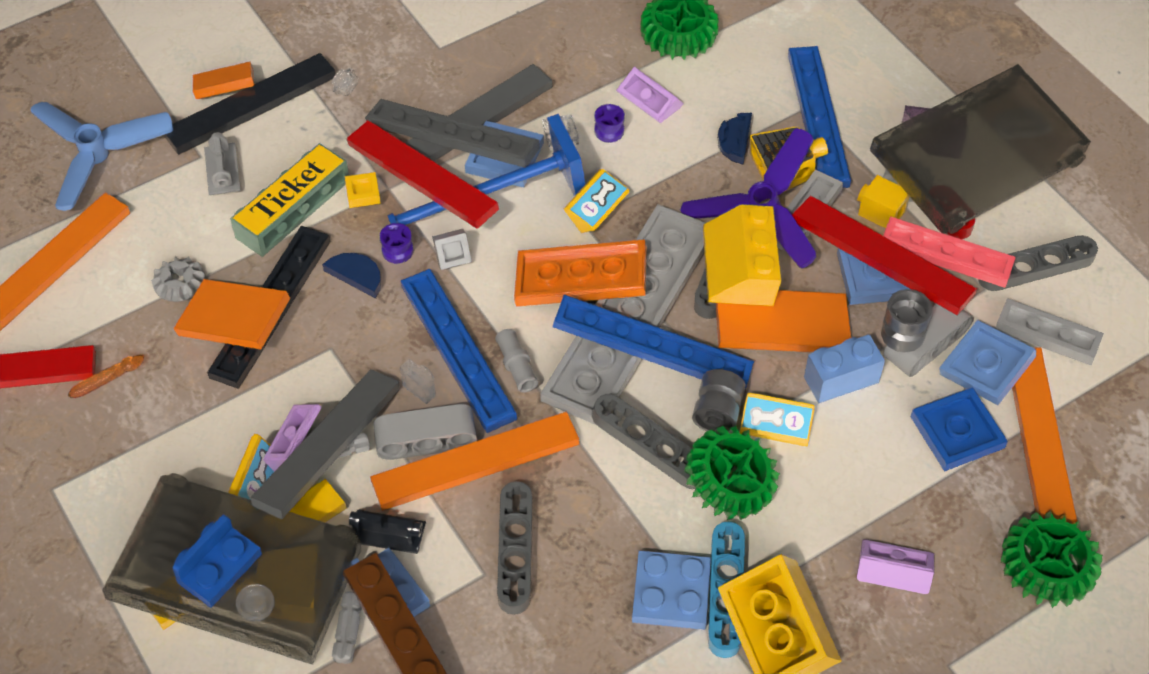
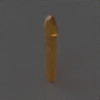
[68,354,144,398]

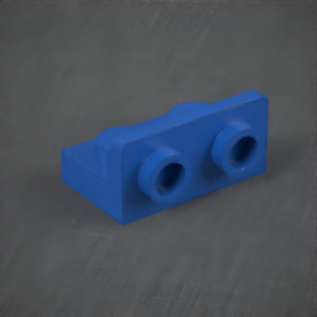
[173,514,262,608]

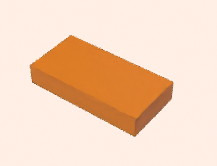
[193,61,254,99]

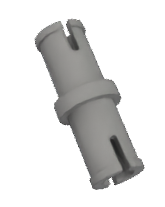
[495,329,538,393]

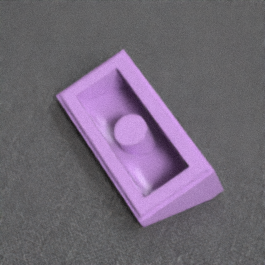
[616,67,683,123]
[263,404,322,472]
[857,539,934,594]

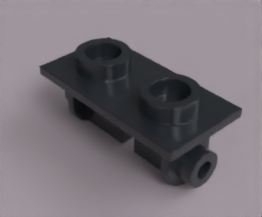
[348,509,426,554]

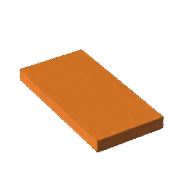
[514,239,647,307]
[716,290,851,352]

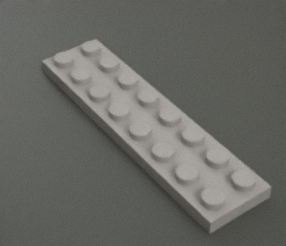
[540,204,705,425]

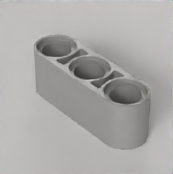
[884,304,974,377]
[373,404,477,460]

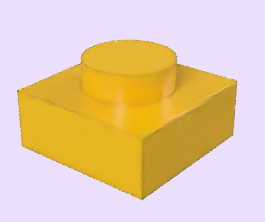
[345,172,381,208]

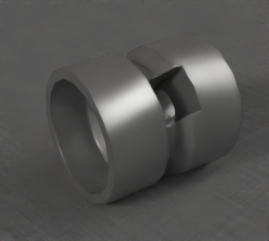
[881,289,932,353]
[692,369,746,431]

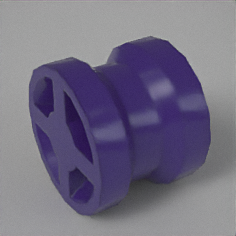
[594,104,625,143]
[380,223,413,264]

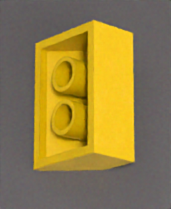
[703,204,781,306]
[718,554,842,674]

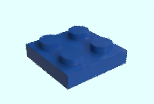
[910,387,1008,472]

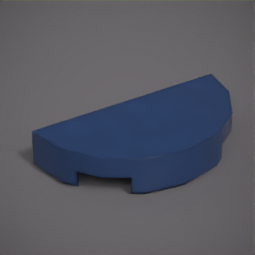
[717,113,752,165]
[322,253,381,299]

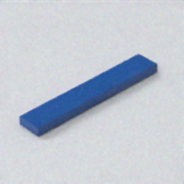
[788,46,851,188]
[401,269,517,433]
[552,295,754,392]

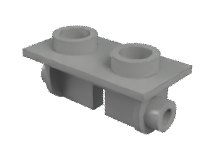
[204,132,240,195]

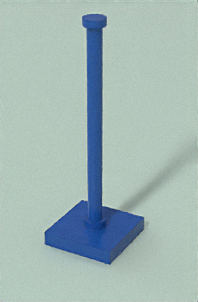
[387,114,586,225]

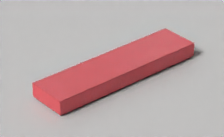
[883,216,1016,288]

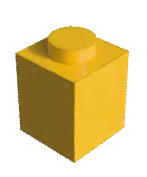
[857,175,911,228]

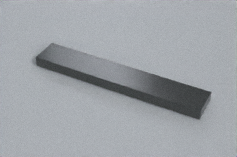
[405,64,552,161]
[365,99,540,168]
[251,369,399,519]

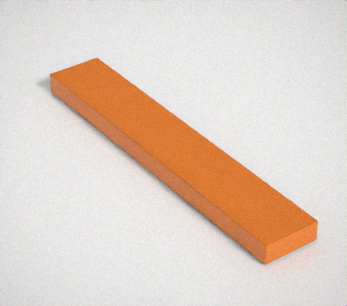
[0,192,130,331]
[1012,347,1077,524]
[370,411,579,511]

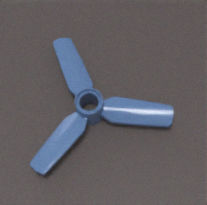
[30,102,173,211]

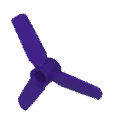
[680,128,816,269]

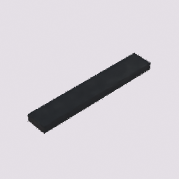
[164,53,336,155]
[207,226,331,389]

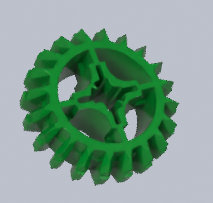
[640,0,719,60]
[684,425,780,520]
[1001,510,1103,608]

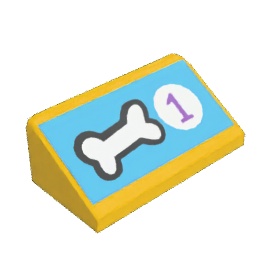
[563,169,630,233]
[739,393,815,447]
[228,434,274,515]

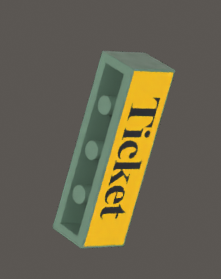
[230,143,349,257]

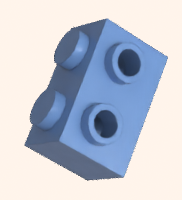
[804,334,885,404]

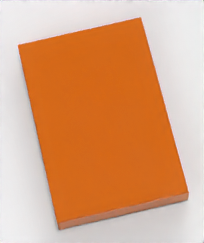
[173,279,290,349]

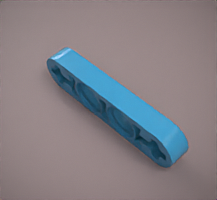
[708,521,745,658]

